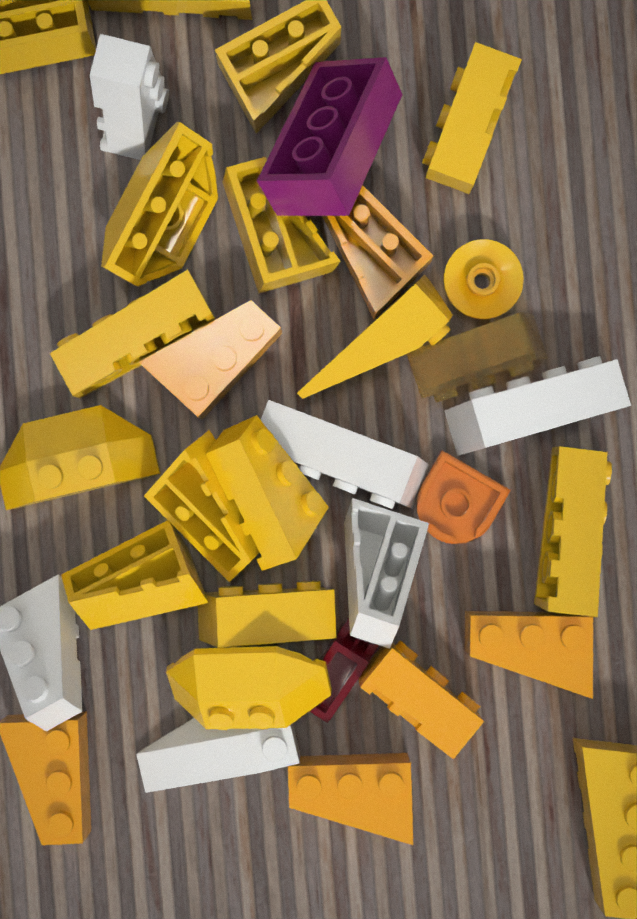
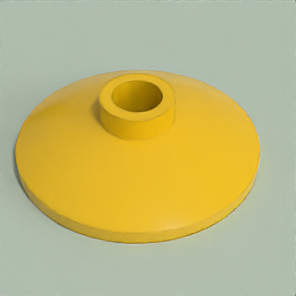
[443,239,524,319]

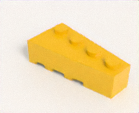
[573,738,637,919]

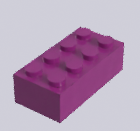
[257,57,403,216]

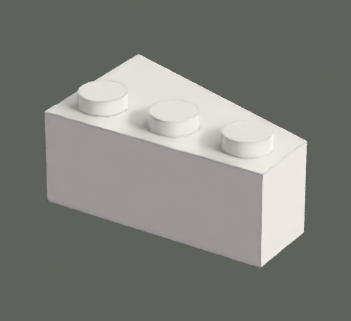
[90,34,169,160]
[344,498,429,649]
[0,575,82,731]

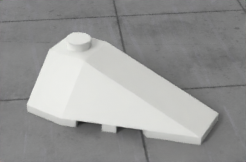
[136,718,300,793]

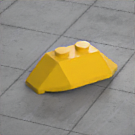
[101,122,218,287]
[0,405,161,510]
[166,646,332,730]

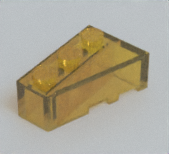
[407,312,548,403]

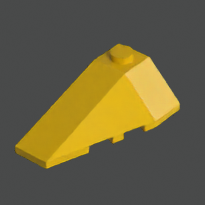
[297,275,453,399]

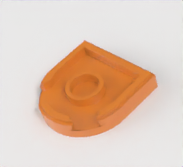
[416,450,511,544]

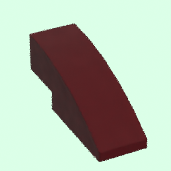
[309,614,379,723]

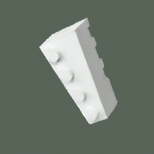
[444,356,631,456]
[261,400,430,509]

